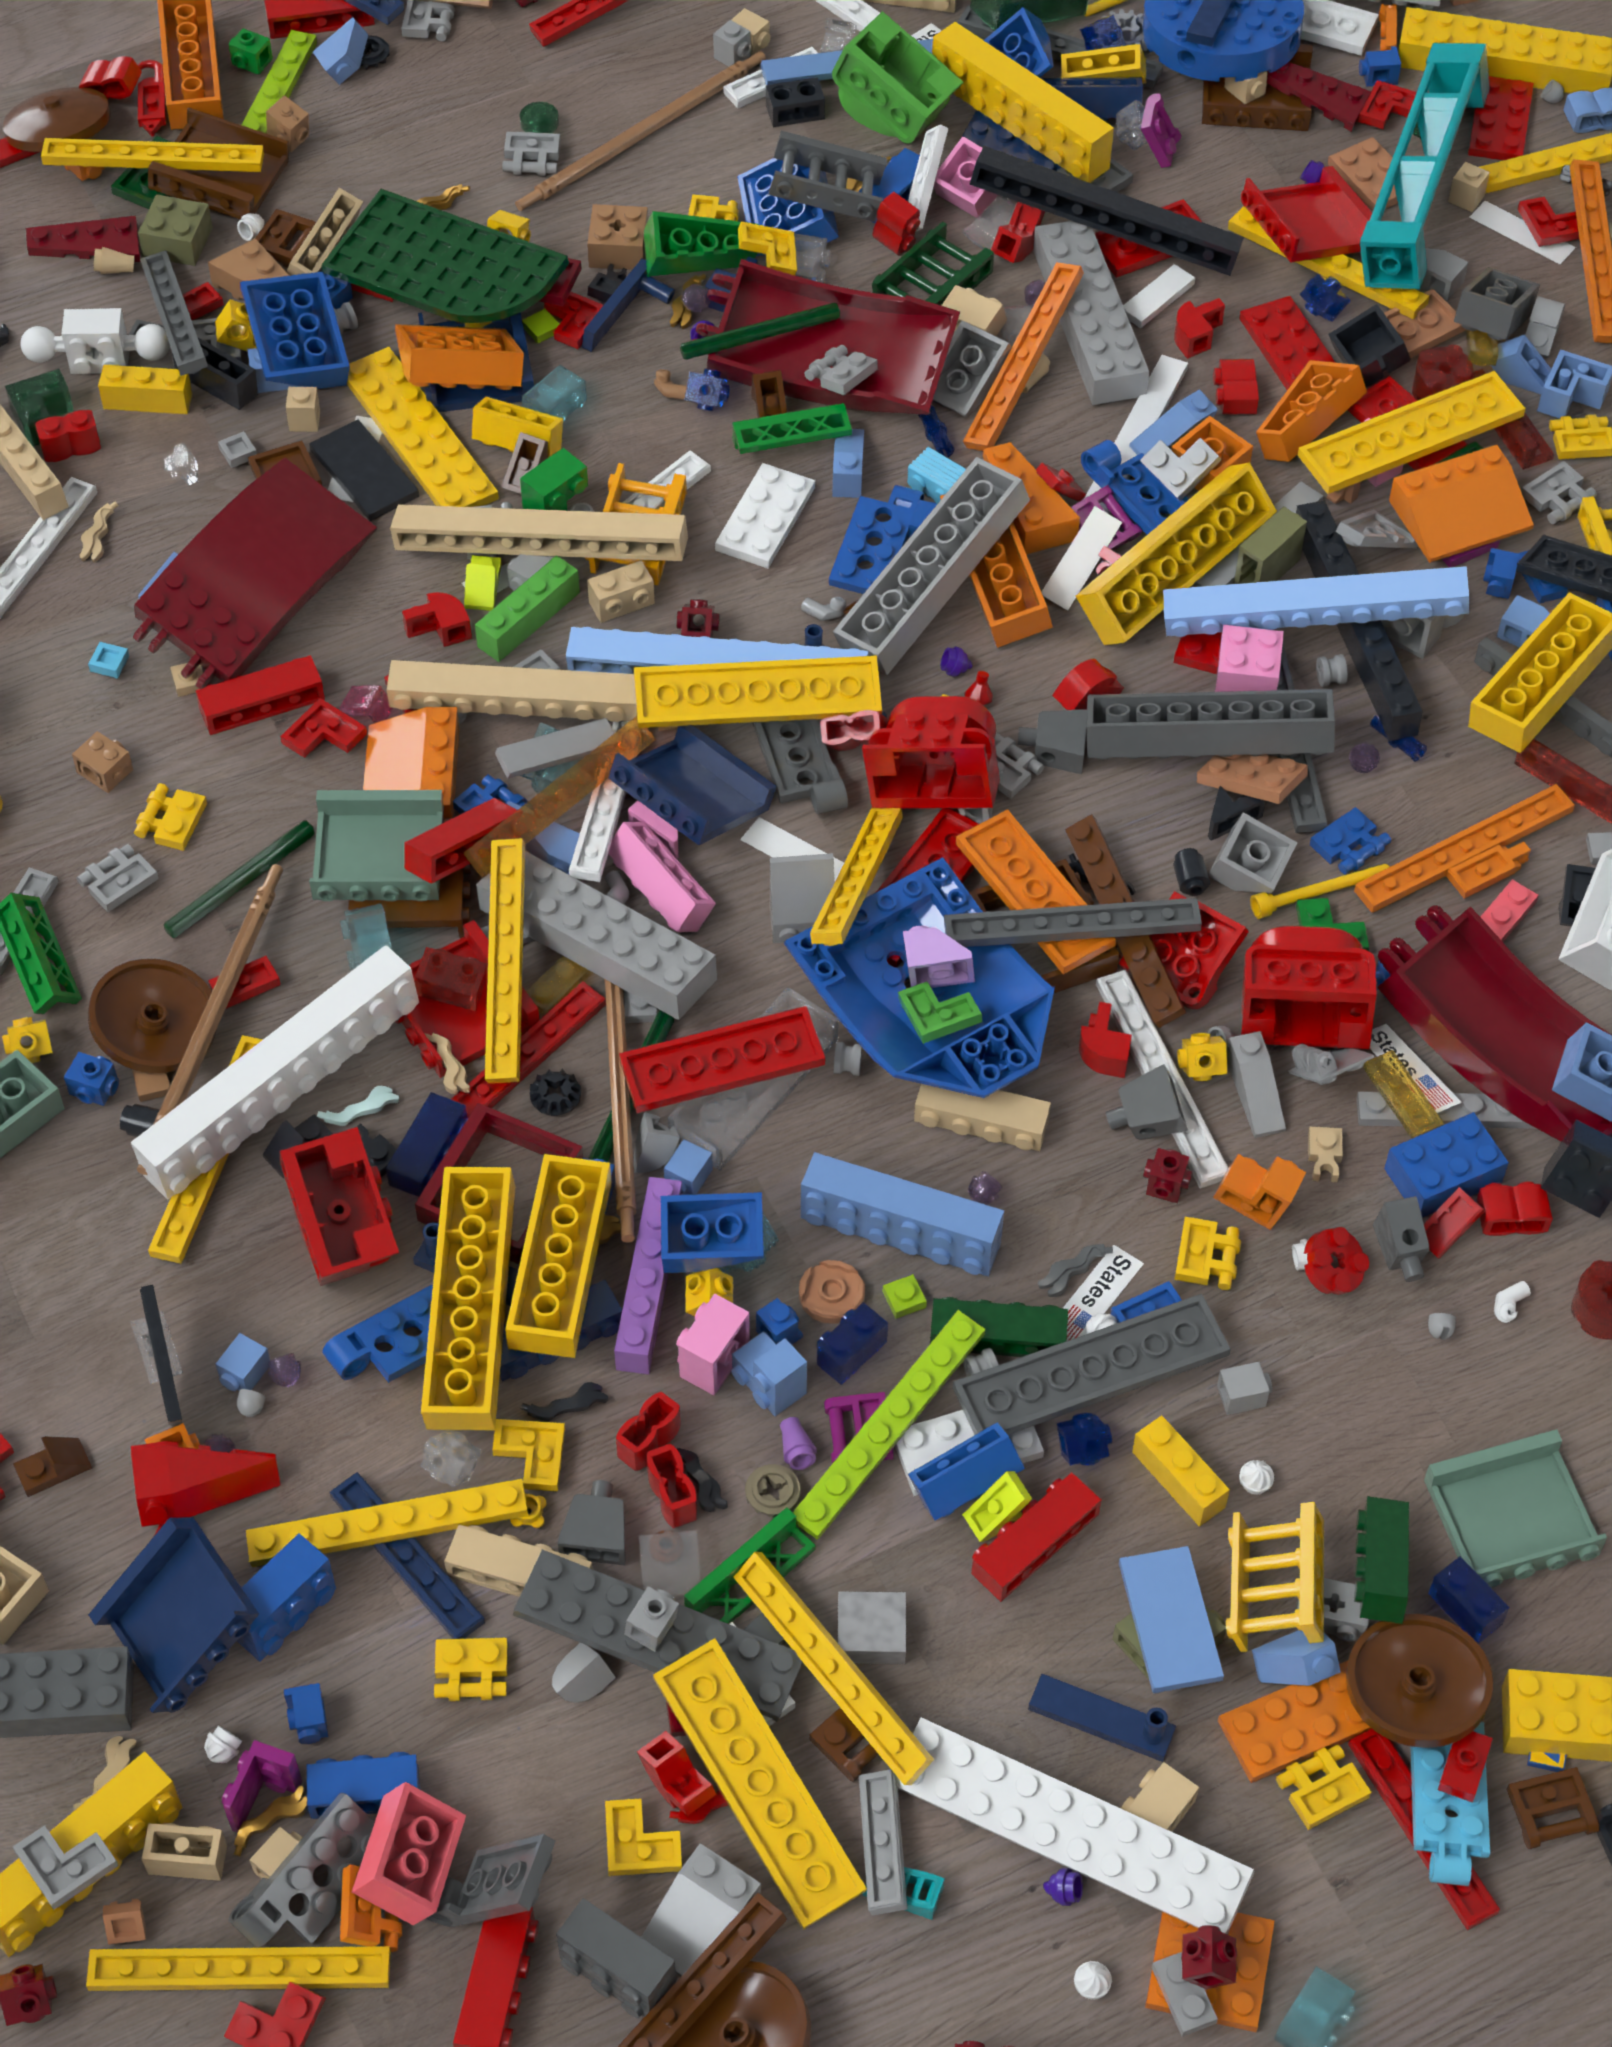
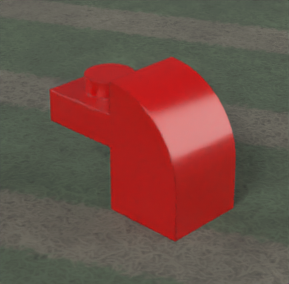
[991,202,1045,263]
[1174,298,1225,359]
[402,592,472,647]
[1052,658,1124,710]
[1079,1002,1132,1078]
[637,1731,717,1816]

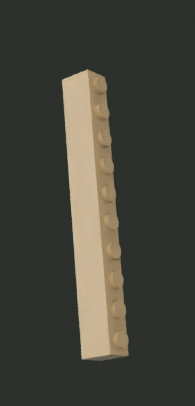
[390,504,688,561]
[387,660,637,722]

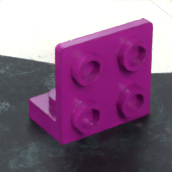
[222,1740,303,1833]

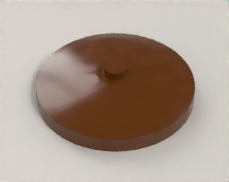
[2,87,111,152]
[88,959,217,1073]
[1346,1614,1493,1748]
[673,1961,811,2047]

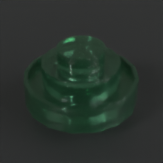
[519,101,559,133]

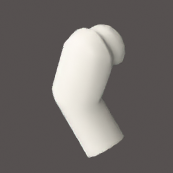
[1494,1281,1531,1323]

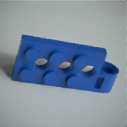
[1081,440,1189,535]
[829,485,924,594]
[322,1284,433,1383]

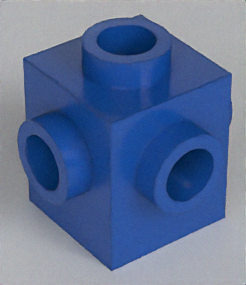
[64,1051,119,1106]

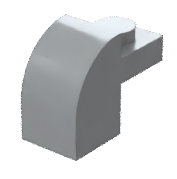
[1525,296,1566,357]

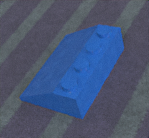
[737,158,839,256]
[240,272,350,389]

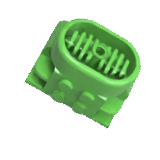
[832,11,963,144]

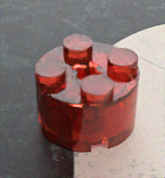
[1412,344,1474,400]
[1571,1260,1612,1340]

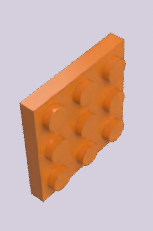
[1145,1912,1275,2032]

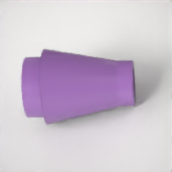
[780,1417,817,1470]

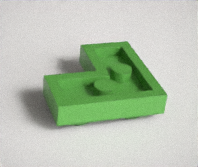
[898,982,983,1044]

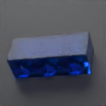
[386,1092,468,1197]

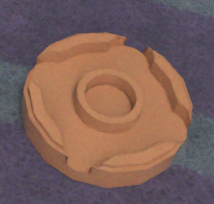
[799,1260,865,1324]

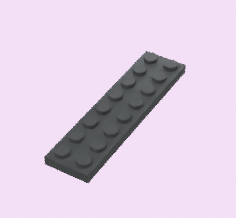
[952,1294,1231,1435]
[513,1549,803,1722]

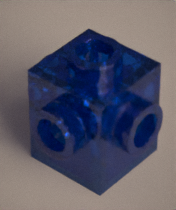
[1080,14,1126,51]
[1299,273,1351,322]
[684,368,730,411]
[1056,1413,1112,1466]

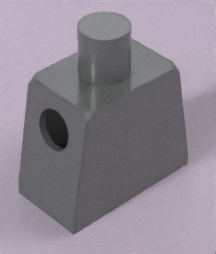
[1017,710,1087,774]
[1106,1064,1188,1140]
[1373,1196,1429,1282]
[558,1480,626,1565]

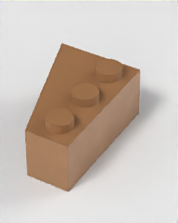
[208,239,289,300]

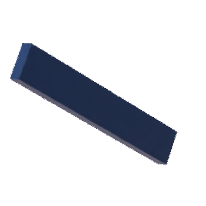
[330,1472,485,1639]

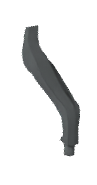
[1038,1244,1113,1297]

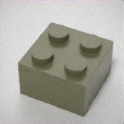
[138,195,213,266]

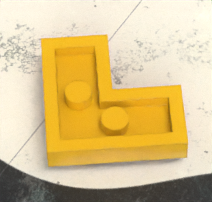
[738,222,797,276]
[492,1419,565,1491]
[605,1798,682,1876]

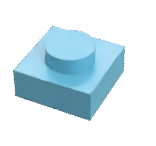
[88,642,129,678]

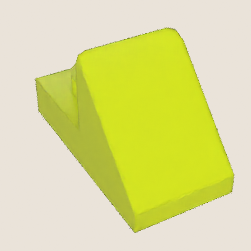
[464,555,502,611]
[962,1471,1032,1542]

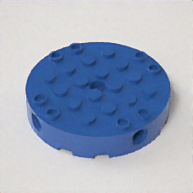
[1143,0,1304,82]

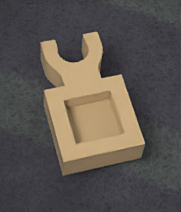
[1308,1127,1343,1182]

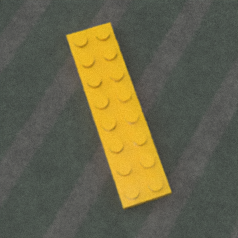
[347,347,499,507]
[1298,371,1526,494]
[634,656,882,728]
[653,1638,867,1930]

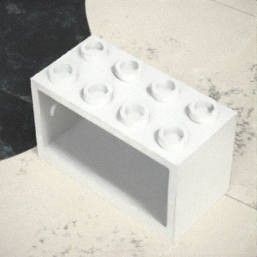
[1558,849,1612,990]

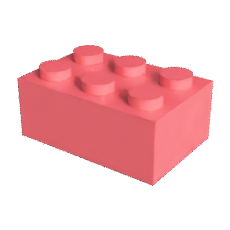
[352,1782,466,1926]

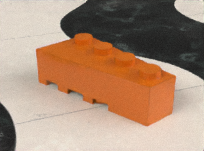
[1256,360,1367,462]
[983,442,1080,555]

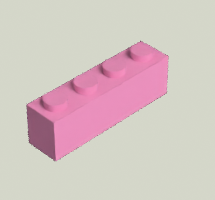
[608,822,716,933]

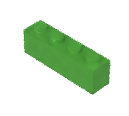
[475,555,580,662]

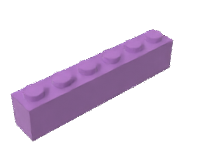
[614,1177,682,1374]

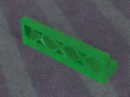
[732,403,852,454]
[0,893,82,1015]
[684,1507,816,1624]

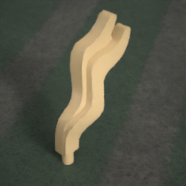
[79,501,119,563]
[425,1033,470,1094]
[73,1736,136,1810]

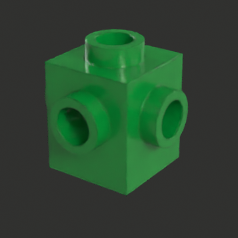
[229,28,273,75]

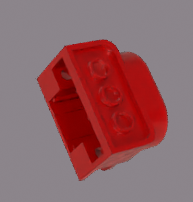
[862,696,1000,808]
[1241,926,1377,1049]
[280,1127,399,1286]

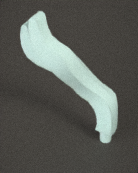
[317,1086,399,1126]

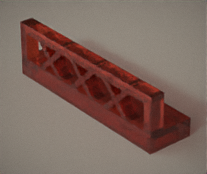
[1471,369,1554,470]
[1514,739,1612,824]

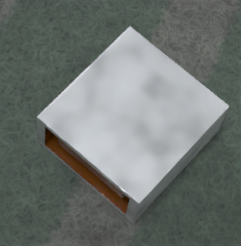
[838,1592,906,1664]

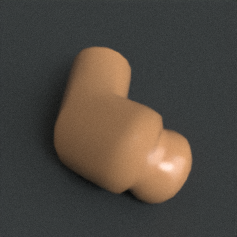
[654,369,691,400]

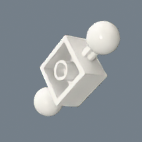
[20,308,170,374]

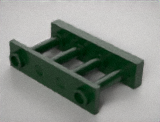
[872,221,994,306]

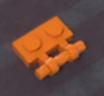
[340,1864,403,1952]

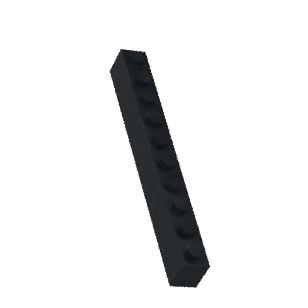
[969,146,1244,276]
[1296,500,1423,741]

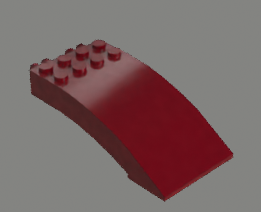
[692,259,960,415]
[133,457,377,689]
[1377,905,1612,1142]

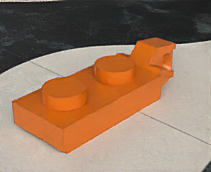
[1379,4,1397,51]
[1446,841,1531,899]

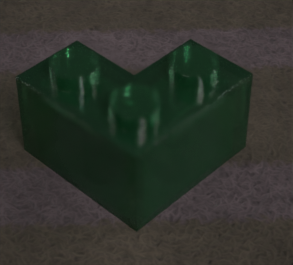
[5,369,74,447]

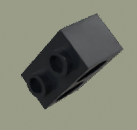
[766,77,825,127]

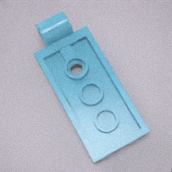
[1411,1722,1490,1886]

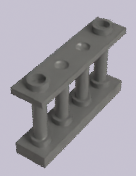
[768,131,887,222]

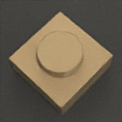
[170,663,206,697]

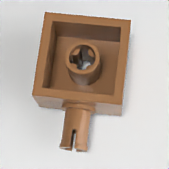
[587,204,648,270]

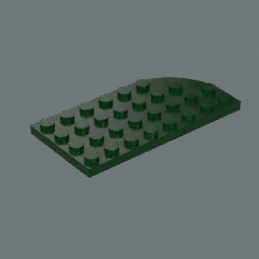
[321,189,569,323]

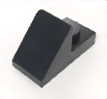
[1208,786,1266,841]
[1558,864,1596,927]
[263,1114,333,1178]

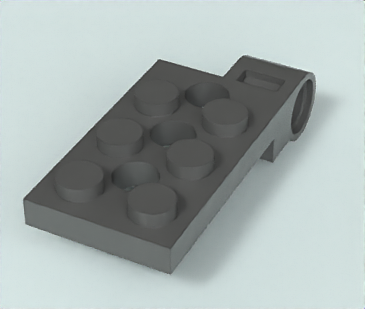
[752,719,848,815]
[229,1793,375,1947]
[426,1834,555,1927]

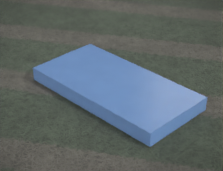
[1119,1546,1224,1693]

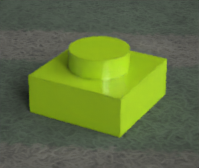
[882,1274,927,1319]

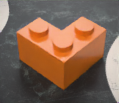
[1213,1154,1306,1230]

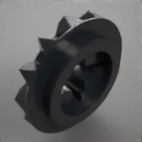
[360,35,390,69]
[529,1068,581,1116]

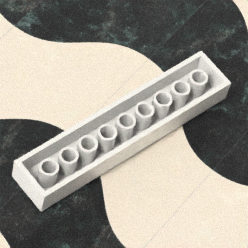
[131,945,419,1200]

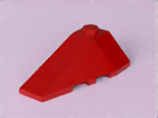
[131,1441,281,1527]

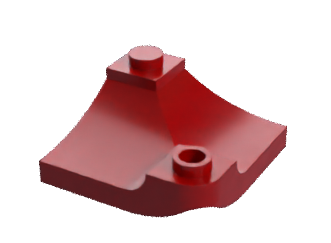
[1118,891,1249,1009]

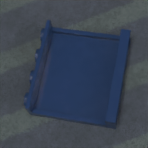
[418,312,535,412]
[608,725,777,845]
[88,1517,259,1713]

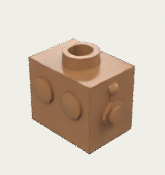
[266,95,309,152]
[72,731,133,793]

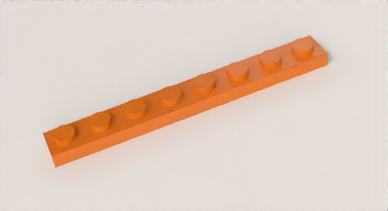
[1570,159,1612,343]
[963,262,1084,451]
[1354,784,1575,913]

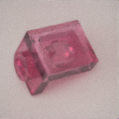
[339,685,393,723]

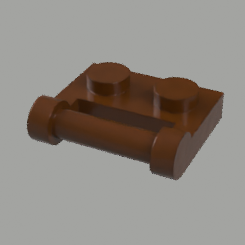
[255,209,316,268]
[809,1708,879,1782]
[1506,1767,1599,1849]

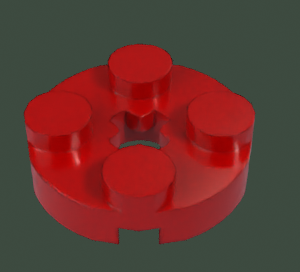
[1304,1227,1369,1295]

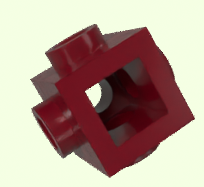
[677,599,720,638]
[1143,1148,1193,1204]
[1181,1925,1237,1990]
[0,1963,57,2026]

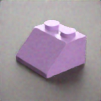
[903,926,975,988]

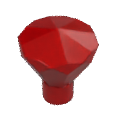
[964,671,993,705]

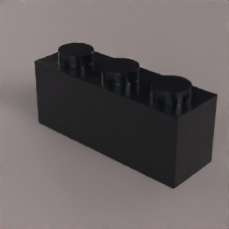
[172,338,258,410]

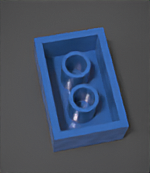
[1384,1112,1509,1218]
[237,1533,336,1662]

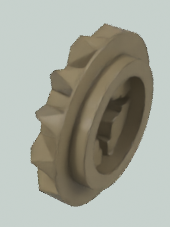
[745,1464,800,1518]

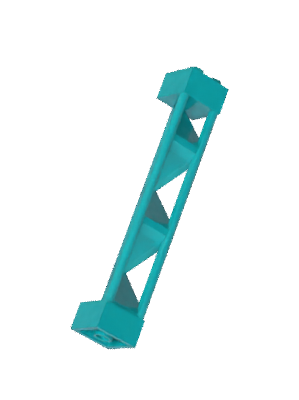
[1360,43,1490,289]

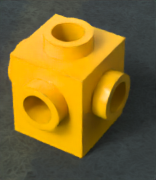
[2,1017,53,1063]
[1177,1033,1227,1081]
[685,1268,734,1317]

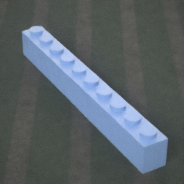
[1163,566,1469,637]
[566,627,868,674]

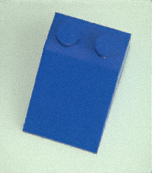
[984,7,1054,78]
[660,1192,764,1273]

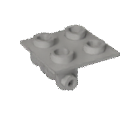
[1288,1044,1374,1085]

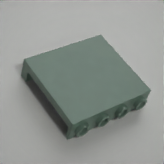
[309,790,444,901]
[1424,1429,1607,1589]

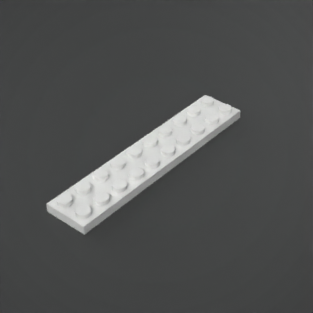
[896,1718,1255,1934]

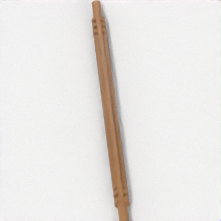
[515,51,766,211]
[137,864,283,1175]
[604,979,637,1243]

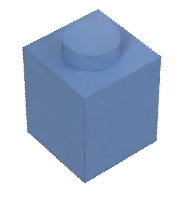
[664,1139,713,1195]
[216,1333,271,1391]

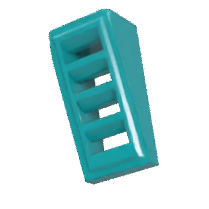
[863,1867,945,1920]

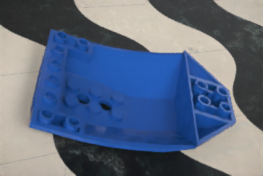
[784,857,1055,1098]

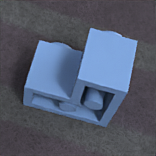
[1537,350,1612,419]
[731,1331,807,1416]

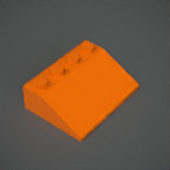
[395,324,524,390]
[1389,445,1534,563]
[363,707,460,819]

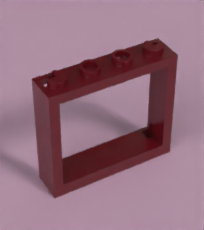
[415,1103,583,1265]

